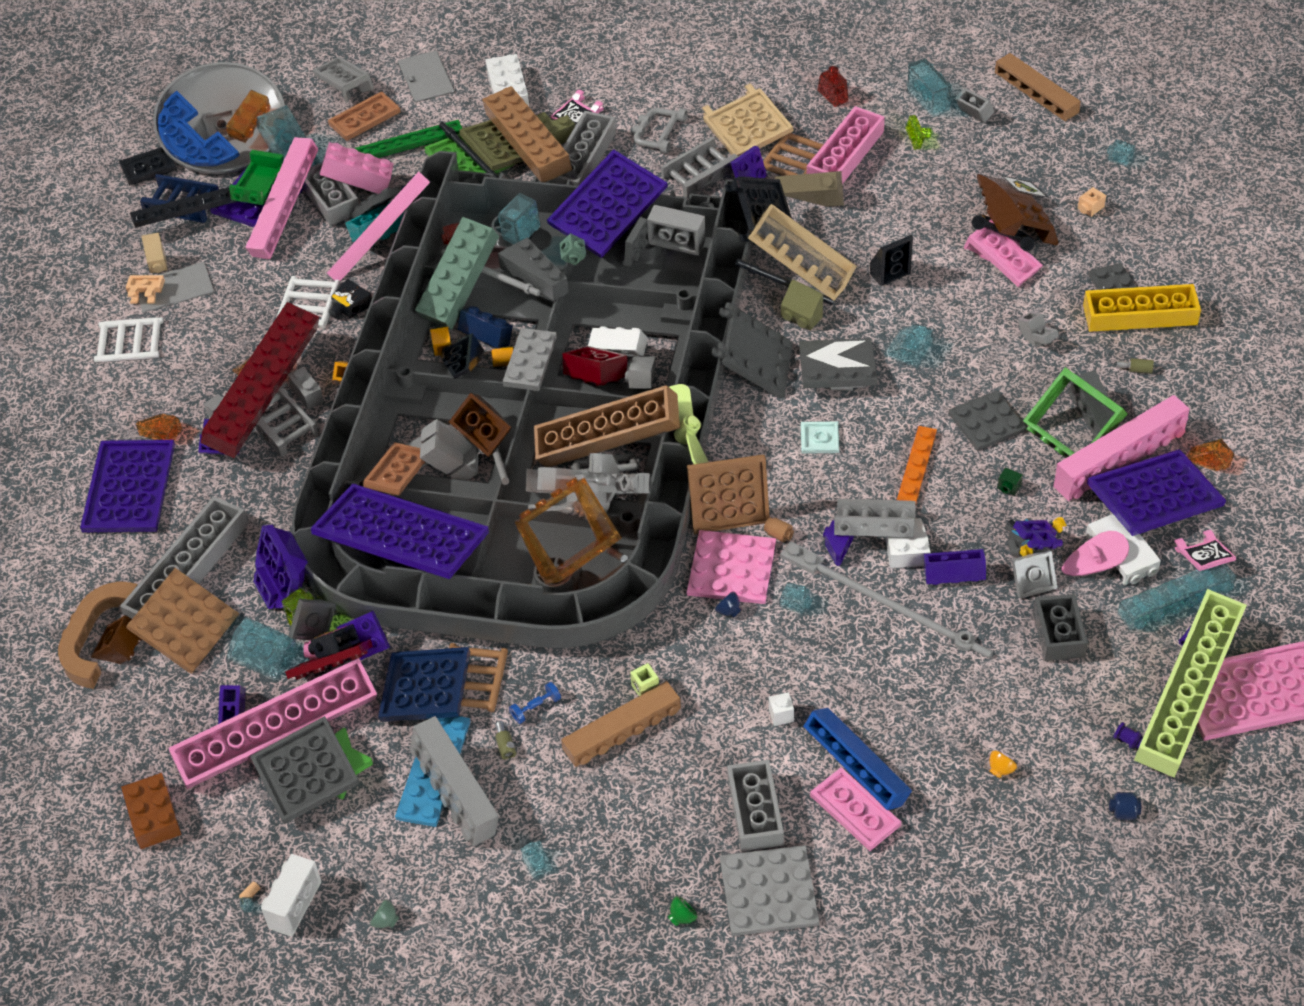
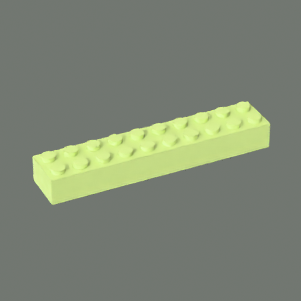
[1134,589,1247,777]

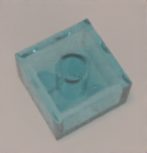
[498,193,541,244]

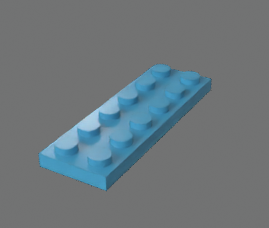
[395,716,471,827]

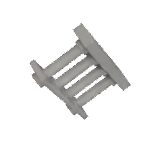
[661,137,739,198]
[255,387,319,457]
[834,499,916,537]

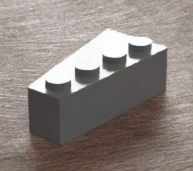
[498,237,569,301]
[1068,370,1122,439]

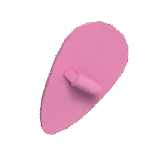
[1062,531,1129,576]

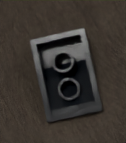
[870,235,913,286]

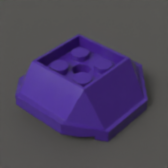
[253,524,308,609]

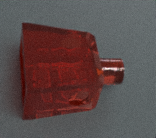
[817,66,849,107]

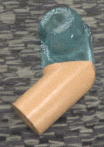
[239,881,261,912]

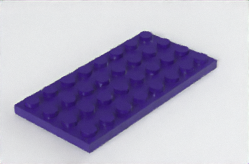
[311,484,489,579]

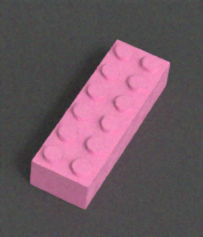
[807,106,885,184]

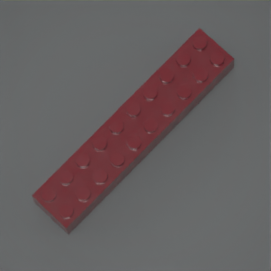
[201,302,319,459]

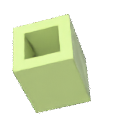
[630,663,659,696]

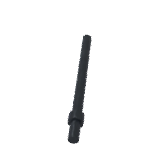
[439,122,499,178]
[735,259,834,305]

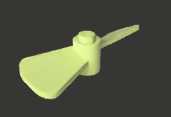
[669,384,709,464]

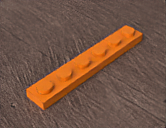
[897,426,937,503]

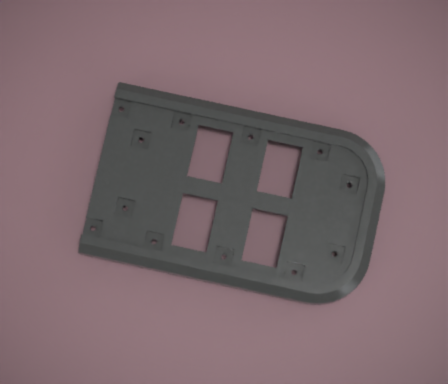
[292,151,753,648]

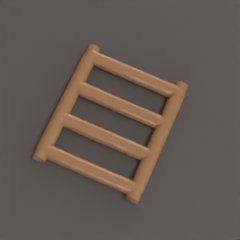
[763,132,824,176]
[449,643,508,712]

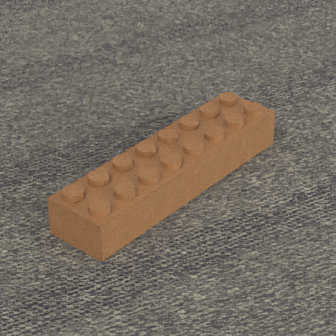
[482,86,572,183]
[534,385,680,467]

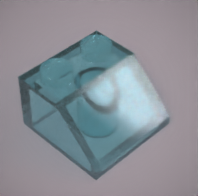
[884,324,933,367]

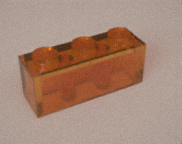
[226,90,271,143]

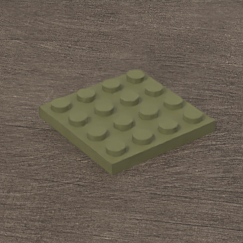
[460,120,523,171]

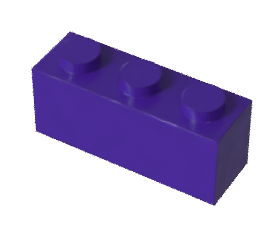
[924,549,986,585]

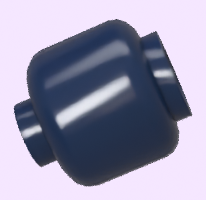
[1109,792,1142,820]

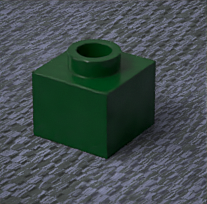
[997,467,1023,496]

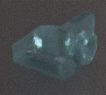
[521,840,553,879]

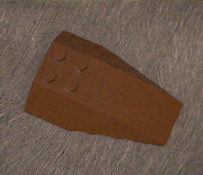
[977,174,1059,245]

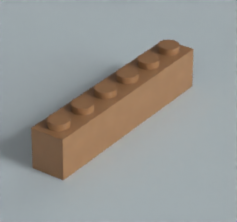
[995,53,1081,121]
[561,681,681,767]

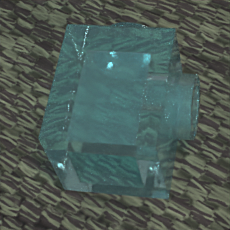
[1107,139,1135,167]
[780,582,812,614]

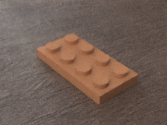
[328,91,401,141]
[363,442,425,496]

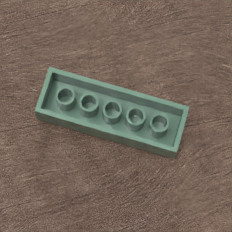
[415,217,499,330]

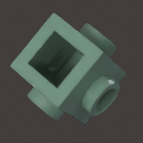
[560,233,586,266]

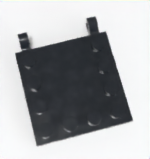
[725,176,797,246]

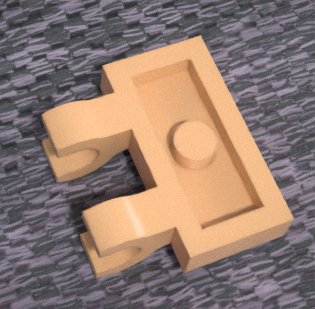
[126,275,165,304]

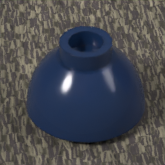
[715,591,742,618]

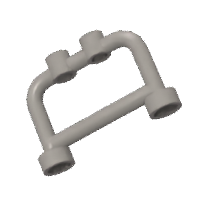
[632,108,688,154]

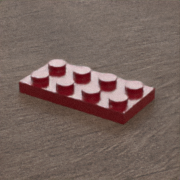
[285,639,373,680]

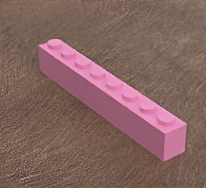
[245,137,318,259]

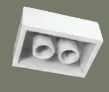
[261,854,322,937]

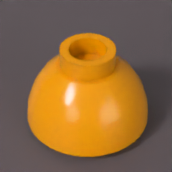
[989,750,1017,779]

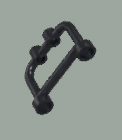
[972,214,1035,251]

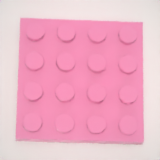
[687,530,776,604]

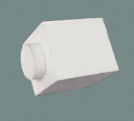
[769,692,794,726]

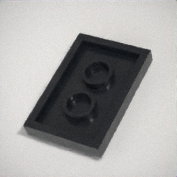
[119,147,177,186]

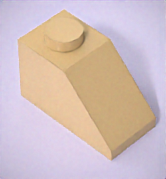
[142,233,167,273]

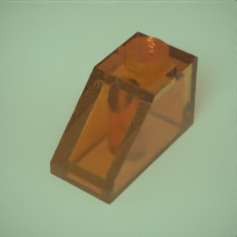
[136,413,182,440]
[1187,439,1235,471]

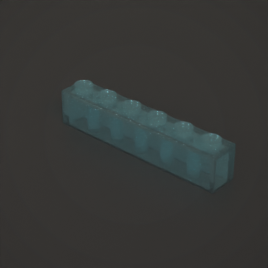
[1117,563,1236,631]

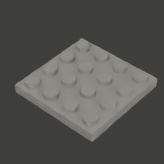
[720,845,819,936]

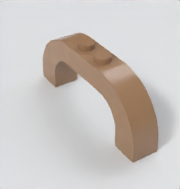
[58,582,138,689]

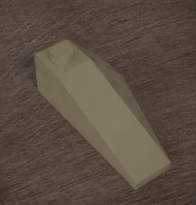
[775,171,844,207]

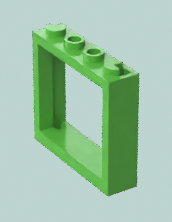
[1023,367,1128,456]

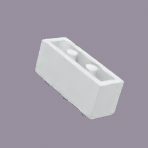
[588,327,648,357]

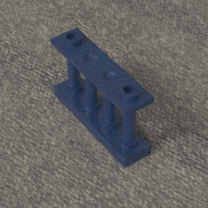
[140,174,219,223]

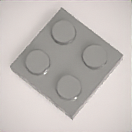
[1011,550,1058,599]

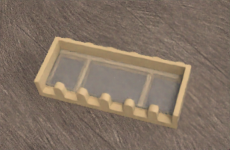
[748,204,857,301]

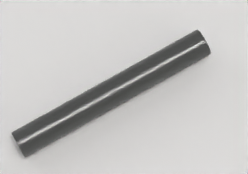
[602,545,628,563]

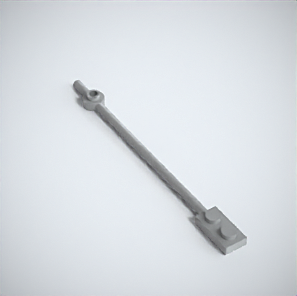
[780,541,993,659]

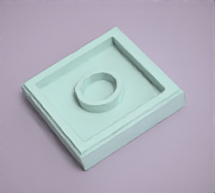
[801,421,839,454]

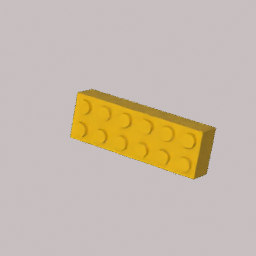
[1083,284,1201,332]

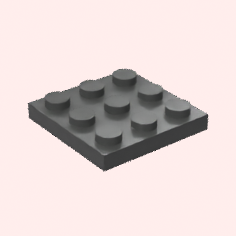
[948,390,1026,451]

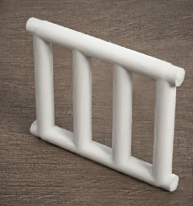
[276,276,341,329]
[94,317,164,362]

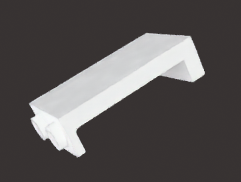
[1086,514,1161,586]

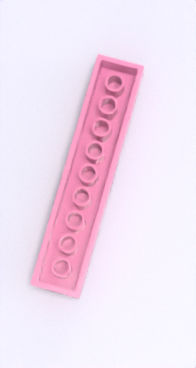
[168,658,377,789]

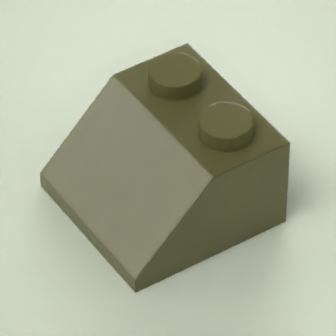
[781,280,823,331]

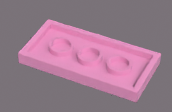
[810,767,901,851]

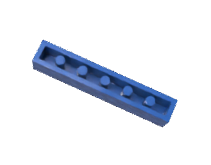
[803,708,912,810]

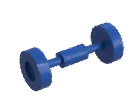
[509,682,561,724]

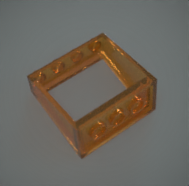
[515,477,622,584]

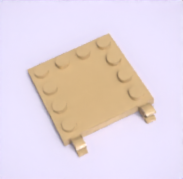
[702,83,794,156]

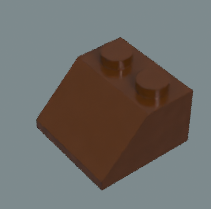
[90,615,142,664]

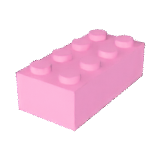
[320,142,394,194]

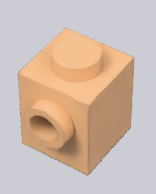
[1078,187,1106,217]

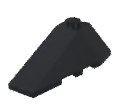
[441,333,484,379]

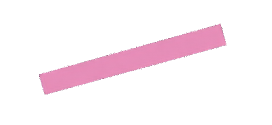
[327,172,430,281]

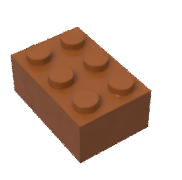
[121,773,182,849]

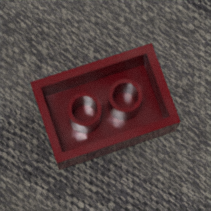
[562,346,627,386]

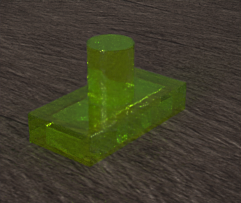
[905,115,932,150]

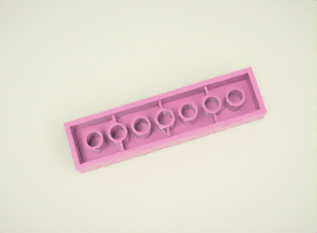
[1054,395,1190,501]

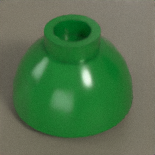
[668,896,697,926]

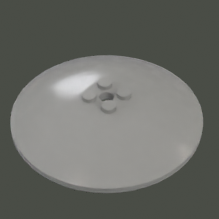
[153,62,286,174]

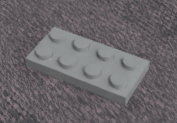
[503,328,557,391]

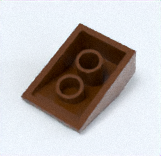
[449,393,512,457]

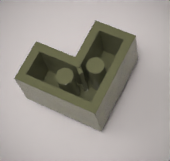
[536,112,575,145]

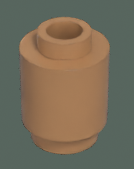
[764,517,794,543]

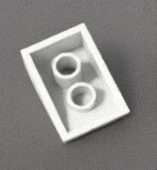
[885,518,930,569]

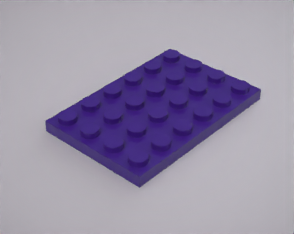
[547,149,668,258]
[80,440,175,533]
[1087,449,1226,536]

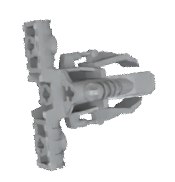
[525,453,650,521]

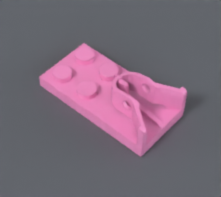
[964,220,1043,287]

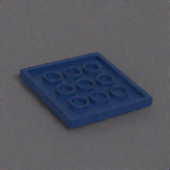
[378,647,471,722]

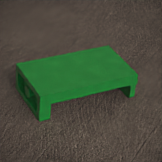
[229,150,284,205]

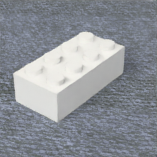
[485,54,529,106]

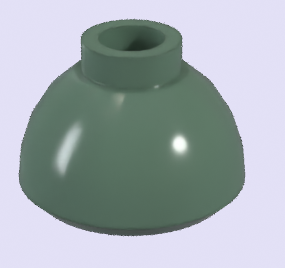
[370,899,399,928]

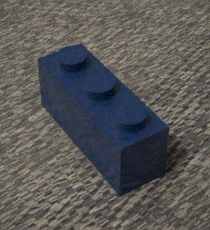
[458,306,513,348]

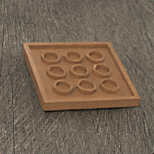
[687,454,770,534]
[126,568,239,674]

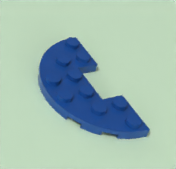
[158,91,240,166]

